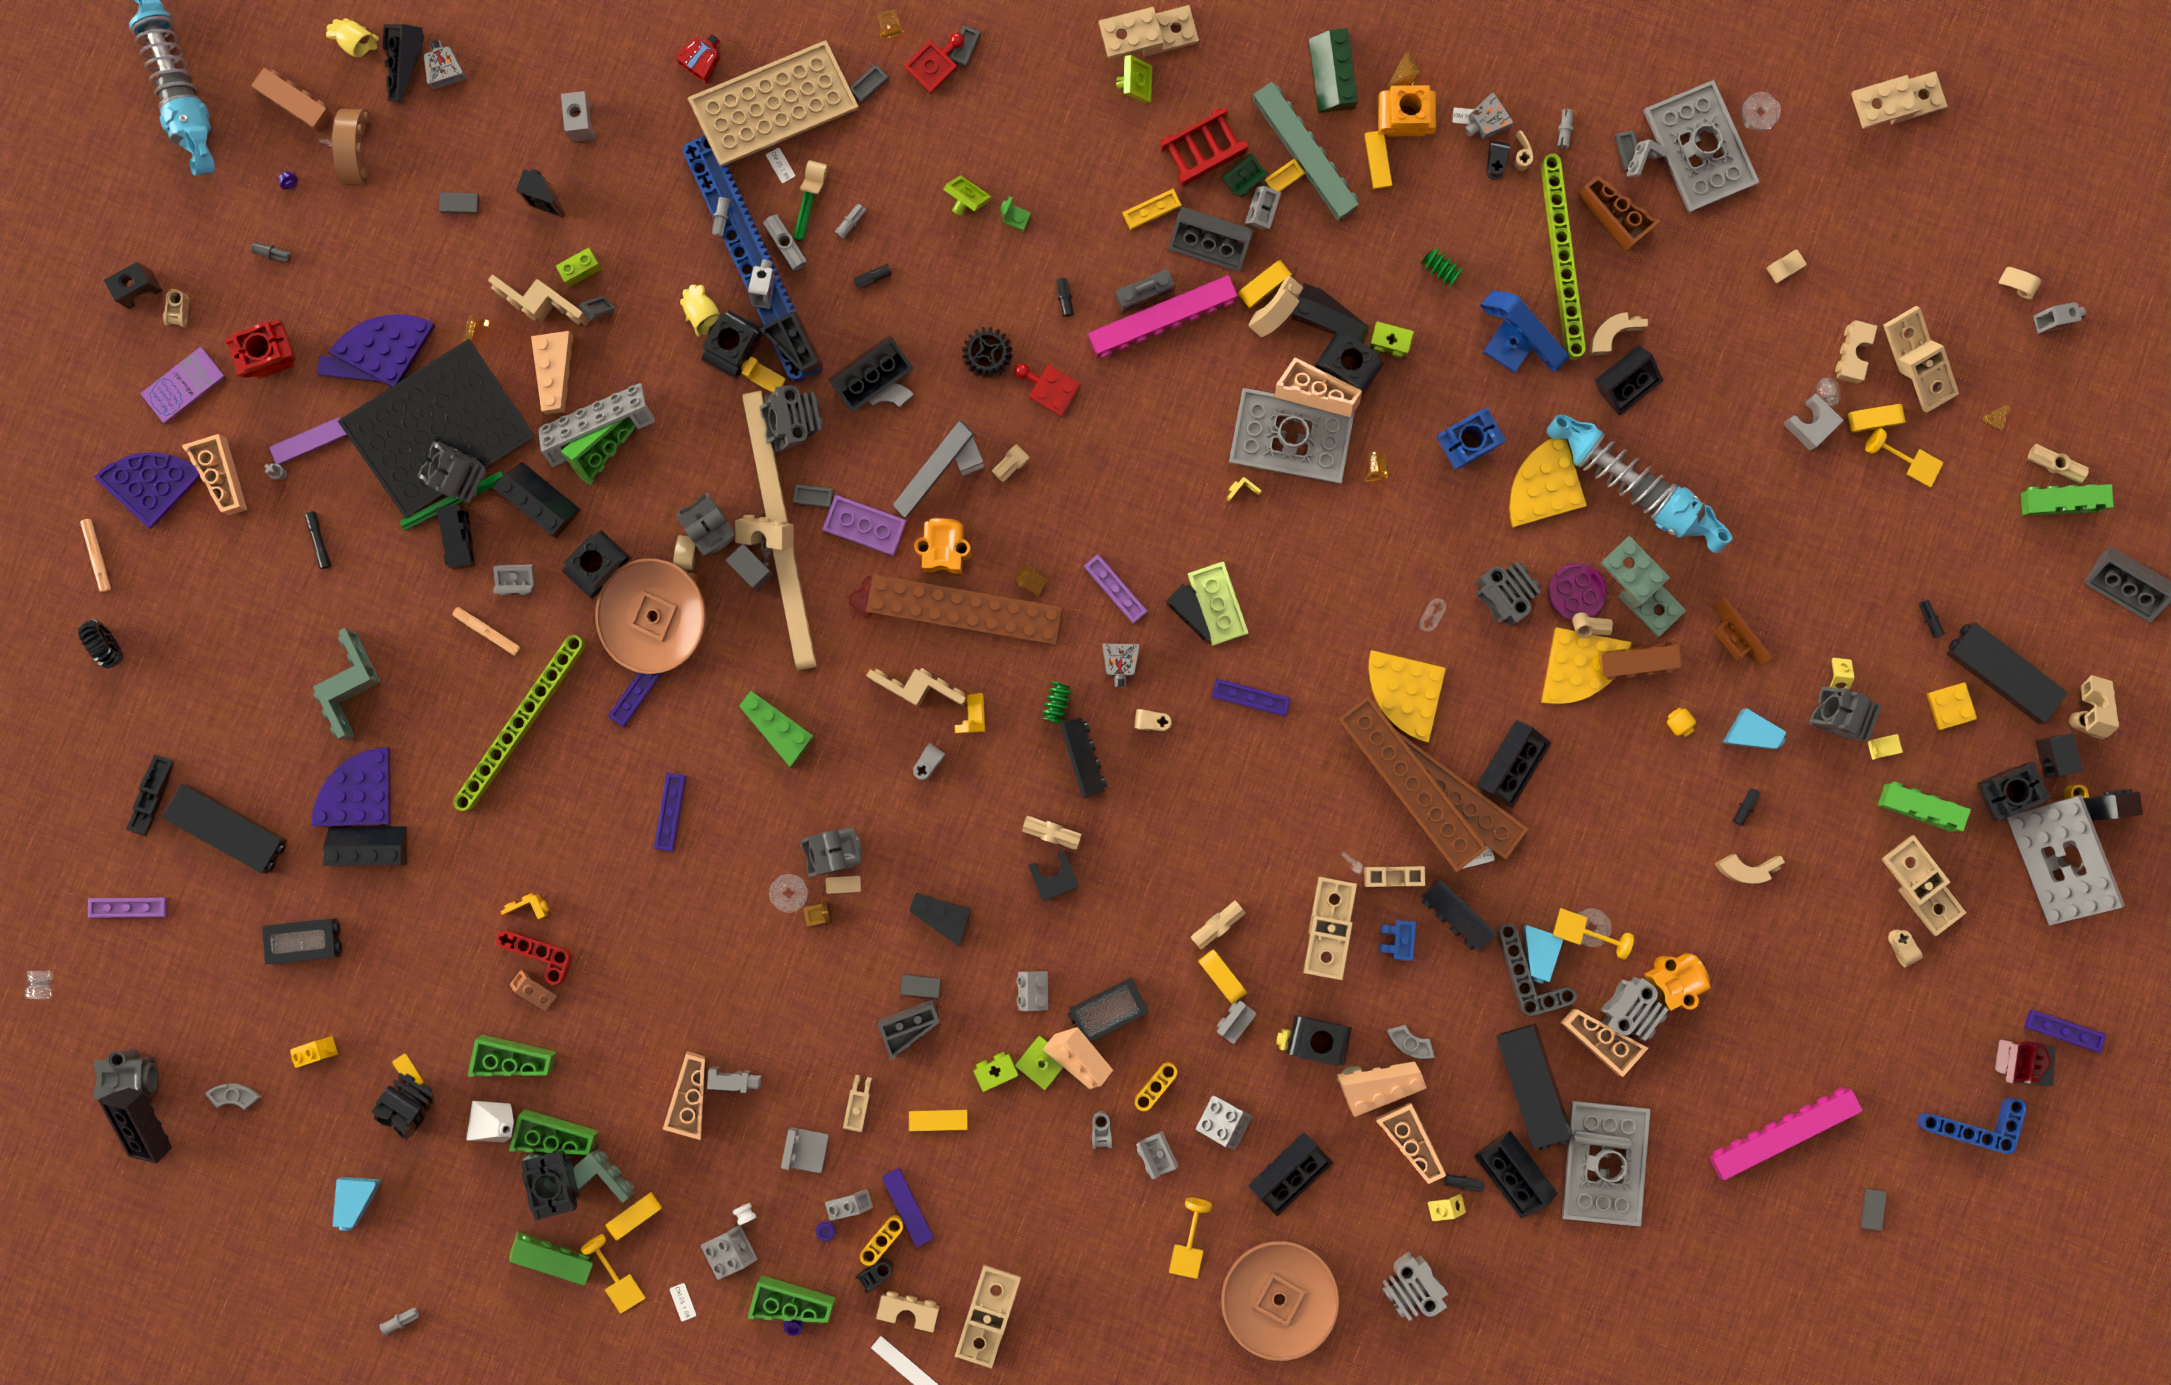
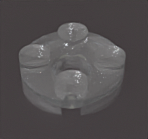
[1741,92,1781,131]
[769,874,809,913]
[1576,908,1611,947]

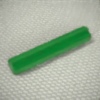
[793,191,815,241]

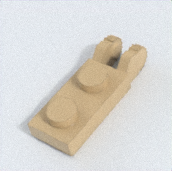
[843,1075,872,1132]

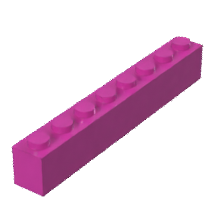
[1088,275,1237,358]
[1709,1087,1863,1180]

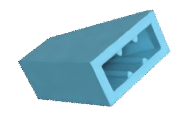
[1723,708,1787,750]
[1523,925,1563,984]
[333,1177,381,1231]

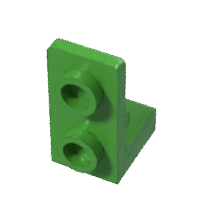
[1000,196,1031,232]

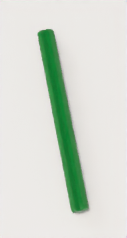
[400,472,504,530]

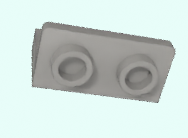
[493,564,535,595]
[1017,971,1048,1011]
[1217,1001,1256,1044]
[1136,1131,1179,1180]

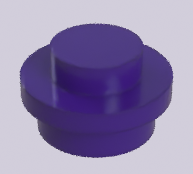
[278,171,298,190]
[816,1221,835,1241]
[784,1320,803,1336]

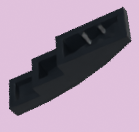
[126,755,174,837]

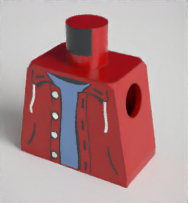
[675,34,720,84]

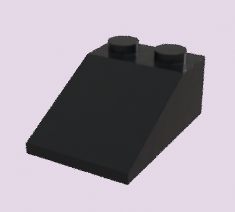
[1166,584,1211,644]

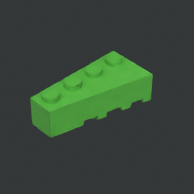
[561,416,636,485]
[2021,484,2114,516]
[739,691,815,768]
[1877,781,1971,832]
[467,1035,557,1077]
[509,1109,599,1155]
[509,1231,593,1286]
[747,1275,836,1323]

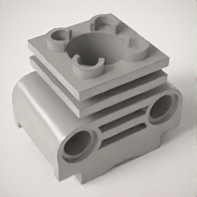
[1600,976,1669,1041]
[1382,1251,1448,1321]

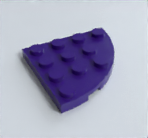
[329,314,435,387]
[94,452,200,529]
[312,747,391,826]

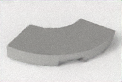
[869,383,914,408]
[1386,1025,1435,1059]
[205,1083,261,1110]

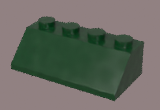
[1309,28,1358,113]

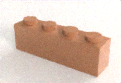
[251,68,331,132]

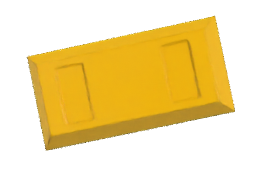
[1264,158,1306,192]

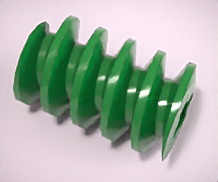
[1420,247,1463,288]
[1041,681,1074,724]

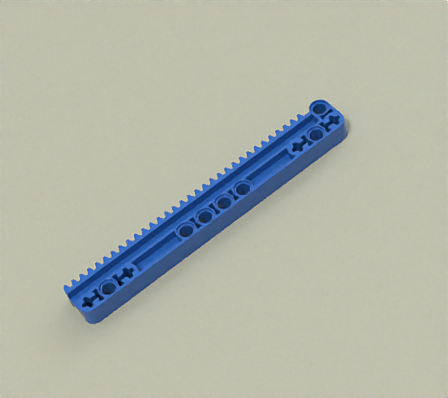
[683,135,823,383]

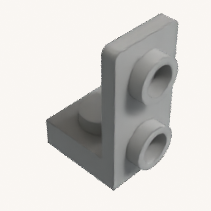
[1626,140,1668,178]
[825,1189,873,1221]

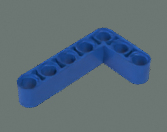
[1480,290,1569,372]
[1917,1097,2026,1154]

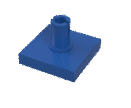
[1483,320,1531,373]

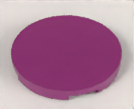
[1548,563,1607,620]

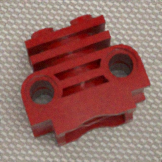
[224,319,296,379]

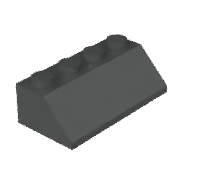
[1168,206,1254,272]
[2084,545,2171,623]

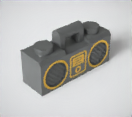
[1115,268,1175,313]

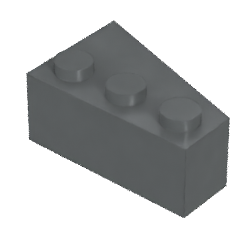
[878,1000,940,1060]

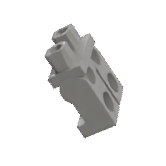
[707,1066,761,1093]

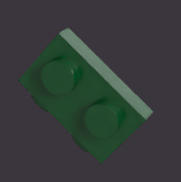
[1222,153,1268,197]

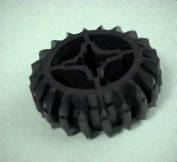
[962,327,1013,378]
[78,619,123,669]

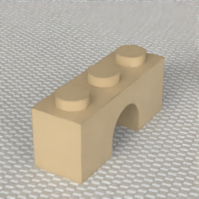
[1835,320,1877,384]
[735,515,794,550]
[2081,675,2119,738]
[1364,866,1425,887]
[876,1291,940,1333]

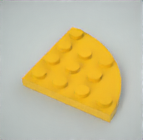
[1509,438,1587,528]
[1541,627,1632,704]
[1368,650,1446,743]

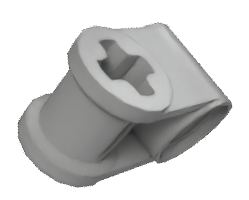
[913,743,946,780]
[1092,1111,1112,1149]

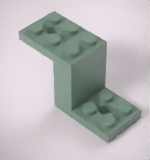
[1600,536,1686,637]
[313,628,381,740]
[523,1149,635,1203]

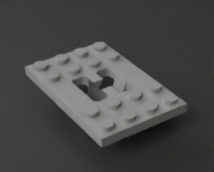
[1643,80,1760,213]
[1229,388,1355,484]
[2007,795,2125,925]
[1562,1101,1650,1227]

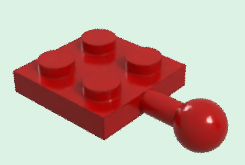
[904,32,965,94]
[1014,363,1080,417]

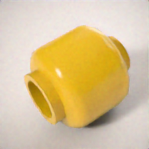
[1667,707,1696,737]

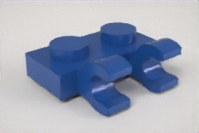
[1379,920,1416,961]

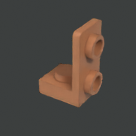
[510,969,556,1011]

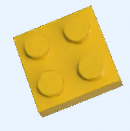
[1927,682,1977,730]

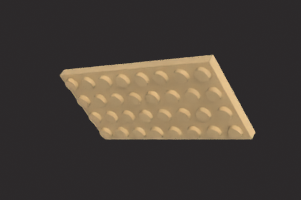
[688,40,858,167]

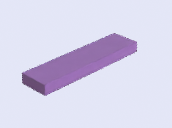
[269,417,347,465]
[1083,554,1148,624]
[88,898,168,918]

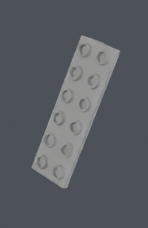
[538,383,655,467]

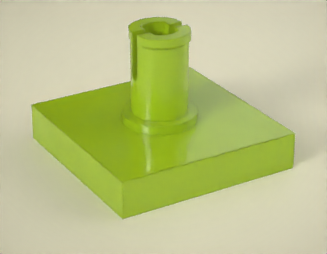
[1116,55,1152,104]
[944,175,991,215]
[1015,1035,1063,1090]

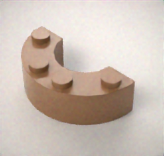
[332,109,370,185]

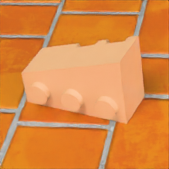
[1042,1027,1113,1089]

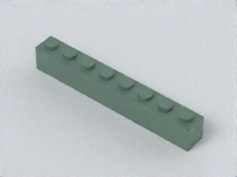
[1252,82,1359,222]

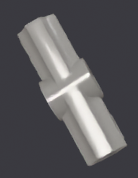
[763,214,808,271]

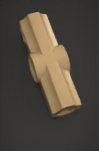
[2028,444,2089,483]
[1022,816,1082,850]
[1191,901,1245,949]

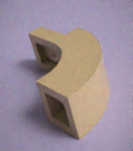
[1248,276,1303,337]
[1589,312,1648,356]
[1715,854,1785,884]

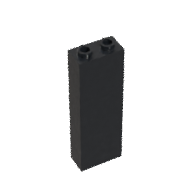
[1946,622,2068,724]
[162,784,287,874]
[1496,1023,1573,1150]

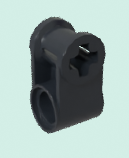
[1486,141,1510,180]
[855,1259,894,1293]

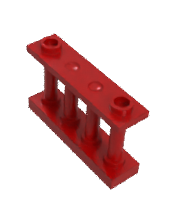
[1160,107,1249,187]

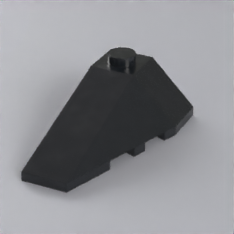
[383,24,424,102]
[1291,283,1369,343]

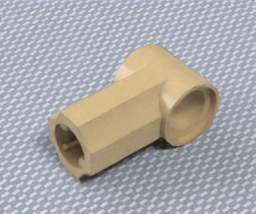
[992,444,1030,483]
[1572,613,1613,638]

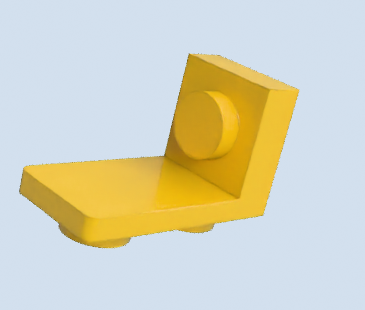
[955,693,985,733]

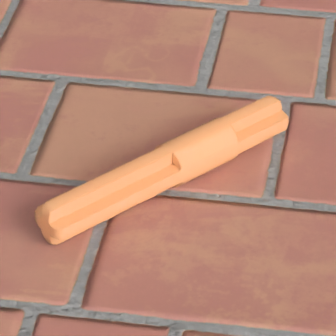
[80,519,111,592]
[453,607,520,655]

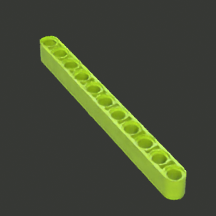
[1541,154,1586,360]
[453,635,586,811]

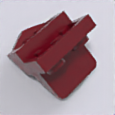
[1995,1039,2052,1084]

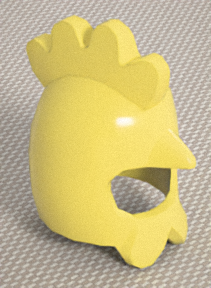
[326,18,379,58]
[680,285,720,337]

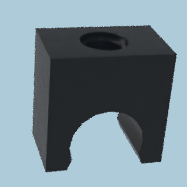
[104,262,162,309]
[2035,733,2083,778]
[1028,851,1079,901]

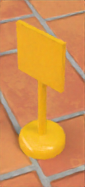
[1865,428,1944,488]
[1553,908,1634,959]
[1169,1197,1212,1279]
[580,1234,646,1314]

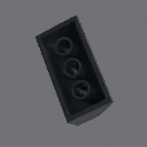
[828,335,914,412]
[493,462,581,539]
[1060,718,1107,798]
[1477,720,1551,808]
[323,826,407,866]
[1420,880,1498,951]
[98,1088,172,1164]
[1474,1130,1558,1218]
[1248,1132,1333,1217]

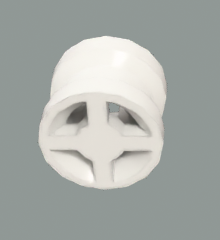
[732,1203,756,1225]

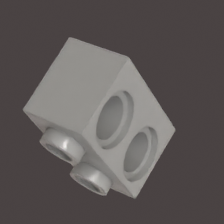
[1245,186,1281,230]

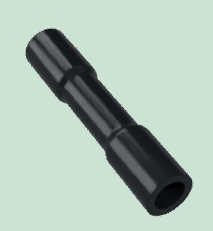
[304,511,331,569]

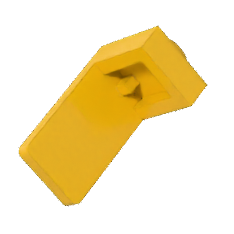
[741,357,786,393]
[500,893,549,919]
[290,1036,338,1068]

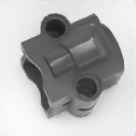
[676,492,735,556]
[800,827,862,877]
[94,1048,159,1100]

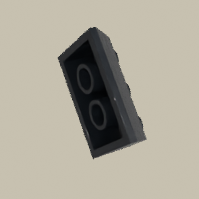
[516,169,565,218]
[1594,345,1663,416]

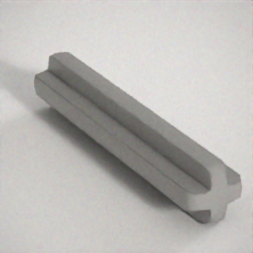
[1573,1131,1632,1150]

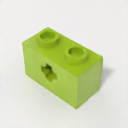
[556,248,602,287]
[1369,322,1414,358]
[973,1052,1019,1092]

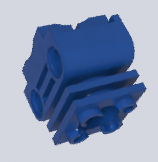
[1436,407,1507,470]

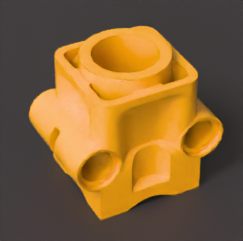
[914,519,972,574]
[1644,953,1711,1011]

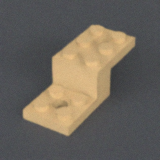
[1098,5,1199,59]
[1851,71,1948,129]
[488,274,590,326]
[1883,306,1959,413]
[866,668,967,707]
[1882,835,1966,936]
[1303,877,1357,980]
[955,1265,1021,1368]

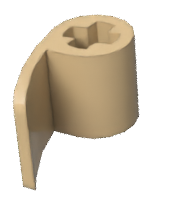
[1513,131,1533,171]
[800,160,828,194]
[1766,249,1806,284]
[1999,267,2042,299]
[673,535,696,572]

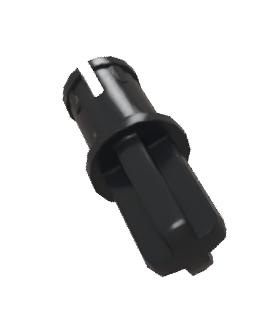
[854,264,892,288]
[1056,278,1074,317]
[1919,600,1945,638]
[1732,788,1760,826]
[1444,1173,1484,1192]

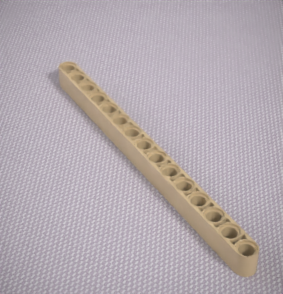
[742,390,816,671]

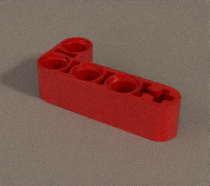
[496,930,572,985]

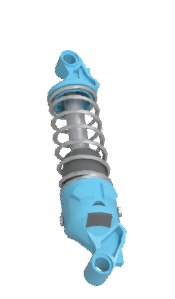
[129,0,215,176]
[1547,414,1732,553]

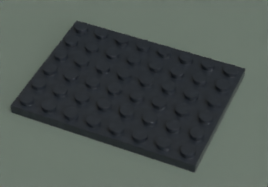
[338,338,535,518]

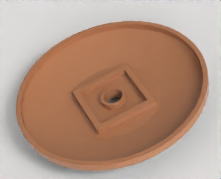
[595,558,706,674]
[1221,1241,1339,1361]

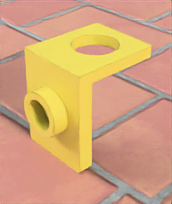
[1227,477,1261,502]
[1830,658,1854,690]
[1868,734,1903,760]
[1276,1029,1291,1050]
[1428,1194,1466,1221]

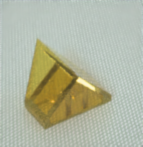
[1386,51,1420,91]

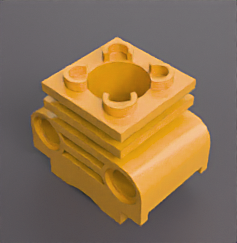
[1377,85,1436,137]

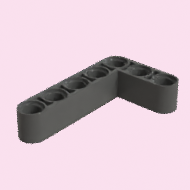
[1497,923,1577,1016]

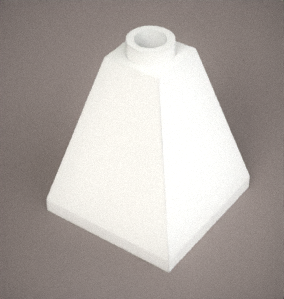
[466,1101,514,1143]

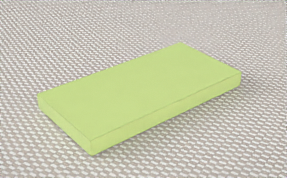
[1187,561,1249,646]

